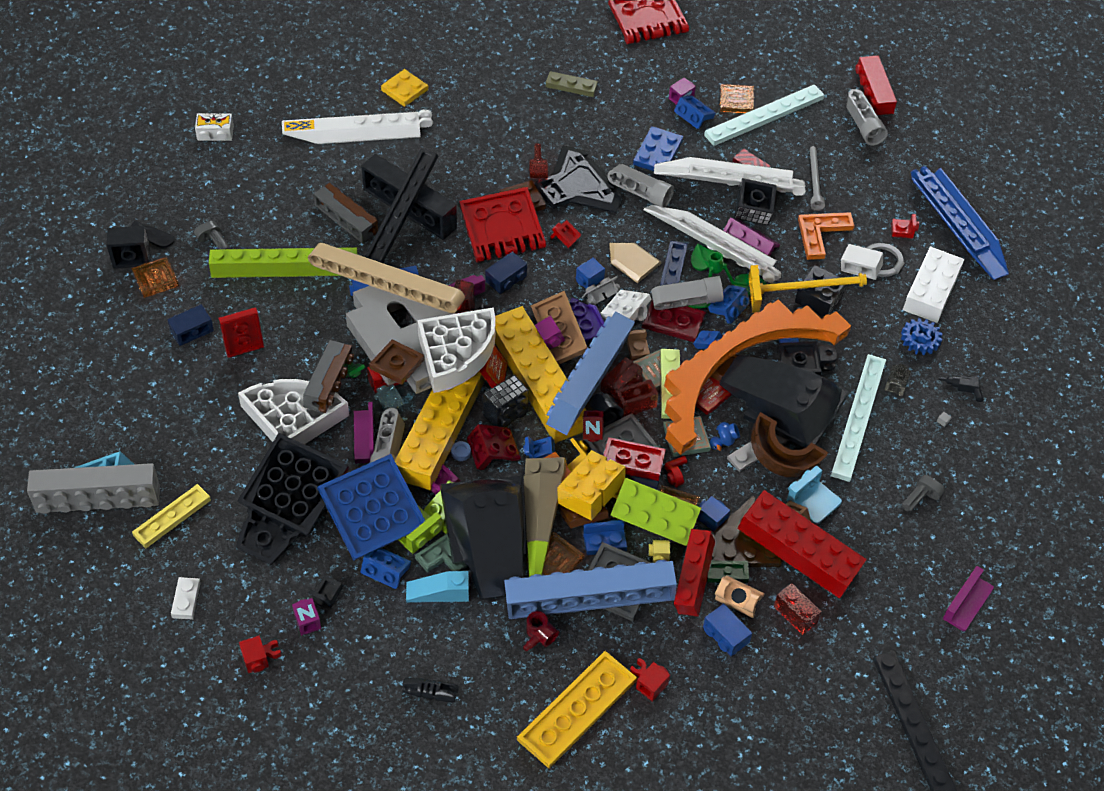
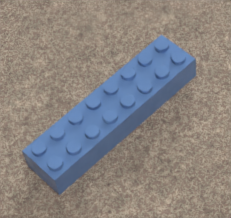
[546,311,635,436]
[504,560,677,619]

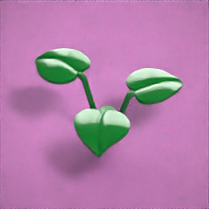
[689,244,766,309]

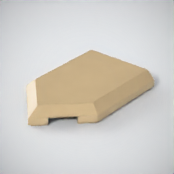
[609,243,662,283]

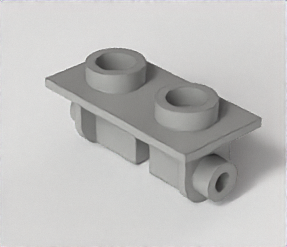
[582,276,621,305]

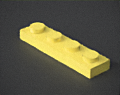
[132,484,211,548]

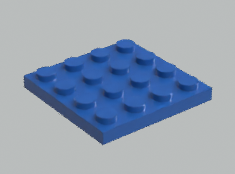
[317,454,425,561]

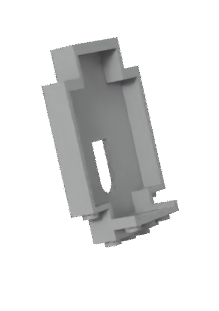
[346,286,455,394]

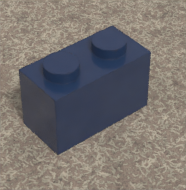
[485,251,527,294]
[167,304,214,346]

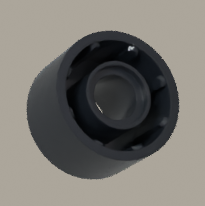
[586,393,624,427]

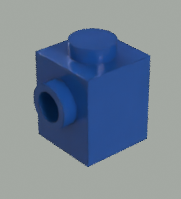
[576,258,605,289]
[698,496,730,531]

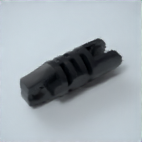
[402,678,459,703]

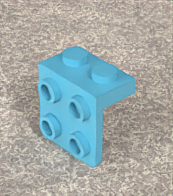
[787,466,842,525]

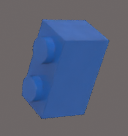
[703,604,752,656]

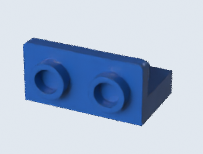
[674,95,716,129]
[708,285,750,324]
[583,520,627,555]
[361,548,411,589]

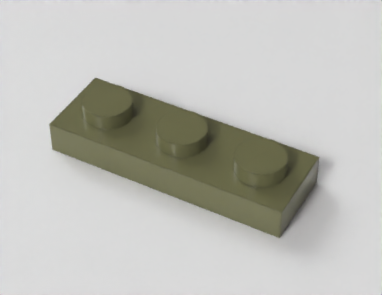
[546,71,598,97]

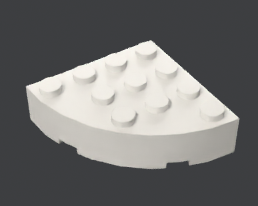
[417,308,496,393]
[238,379,349,444]

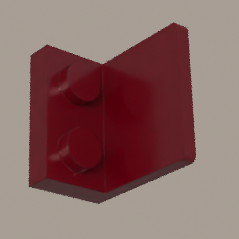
[467,424,521,470]

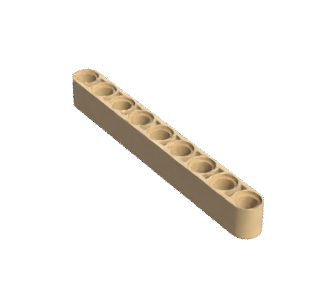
[308,243,465,313]

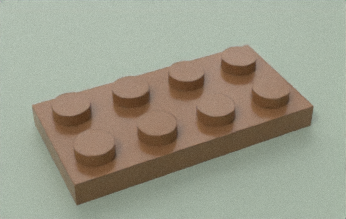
[531,291,588,365]

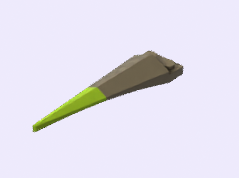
[524,457,566,577]

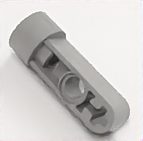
[846,89,888,145]
[607,164,674,208]
[651,276,723,310]
[370,408,405,463]

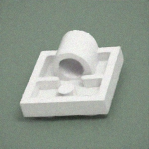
[601,290,652,321]

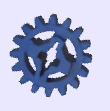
[901,318,942,355]

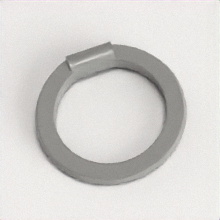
[867,243,905,277]

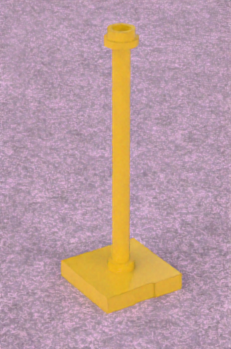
[749,265,867,313]

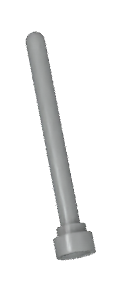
[810,146,825,211]

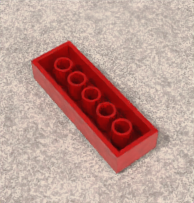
[737,490,867,599]

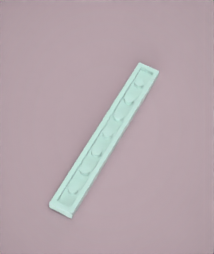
[704,84,824,146]
[831,354,886,482]

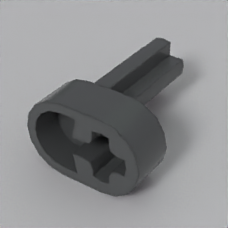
[194,221,231,249]
[902,475,945,511]

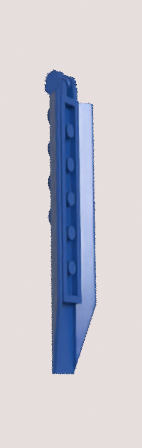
[911,166,1009,280]

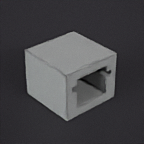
[937,412,951,427]

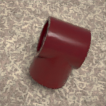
[523,611,559,651]

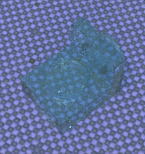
[374,384,405,410]

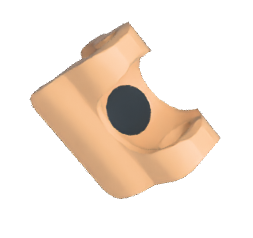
[715,575,765,618]

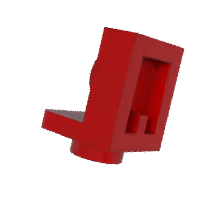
[891,214,919,238]
[550,220,581,248]

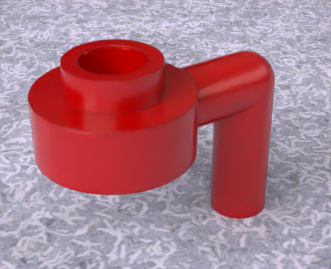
[664,456,687,487]

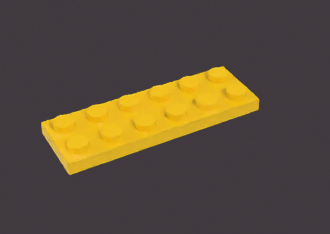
[517,651,637,768]

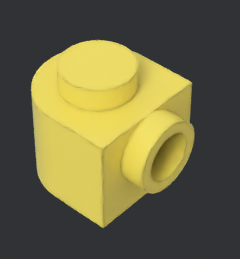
[649,540,670,563]

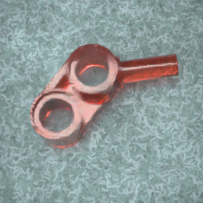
[529,143,548,178]

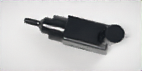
[939,374,984,402]

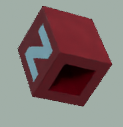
[583,411,604,442]

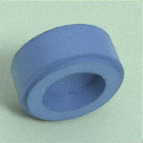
[451,441,471,461]

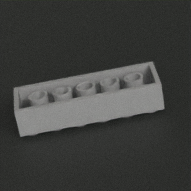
[27,463,160,514]

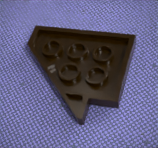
[711,496,781,567]

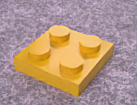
[381,69,428,107]

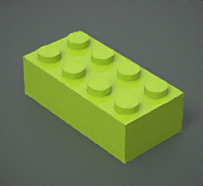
[611,478,702,546]

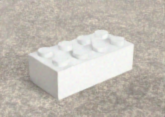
[903,247,964,323]

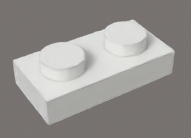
[171,577,200,619]

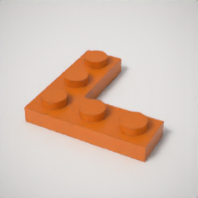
[798,212,854,260]

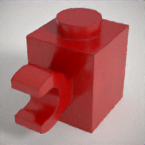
[239,635,282,673]
[630,658,670,702]

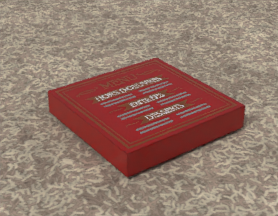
[480,345,508,388]
[695,376,732,415]

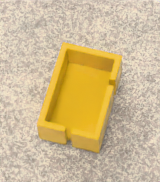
[557,450,625,521]

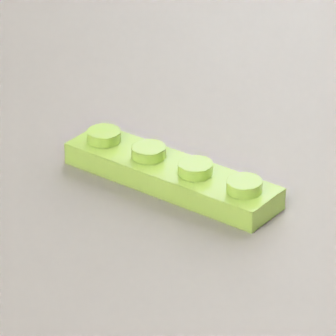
[660,349,680,419]

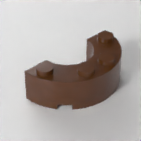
[751,412,828,477]

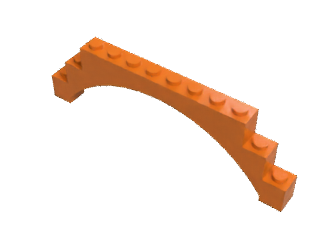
[664,299,851,455]

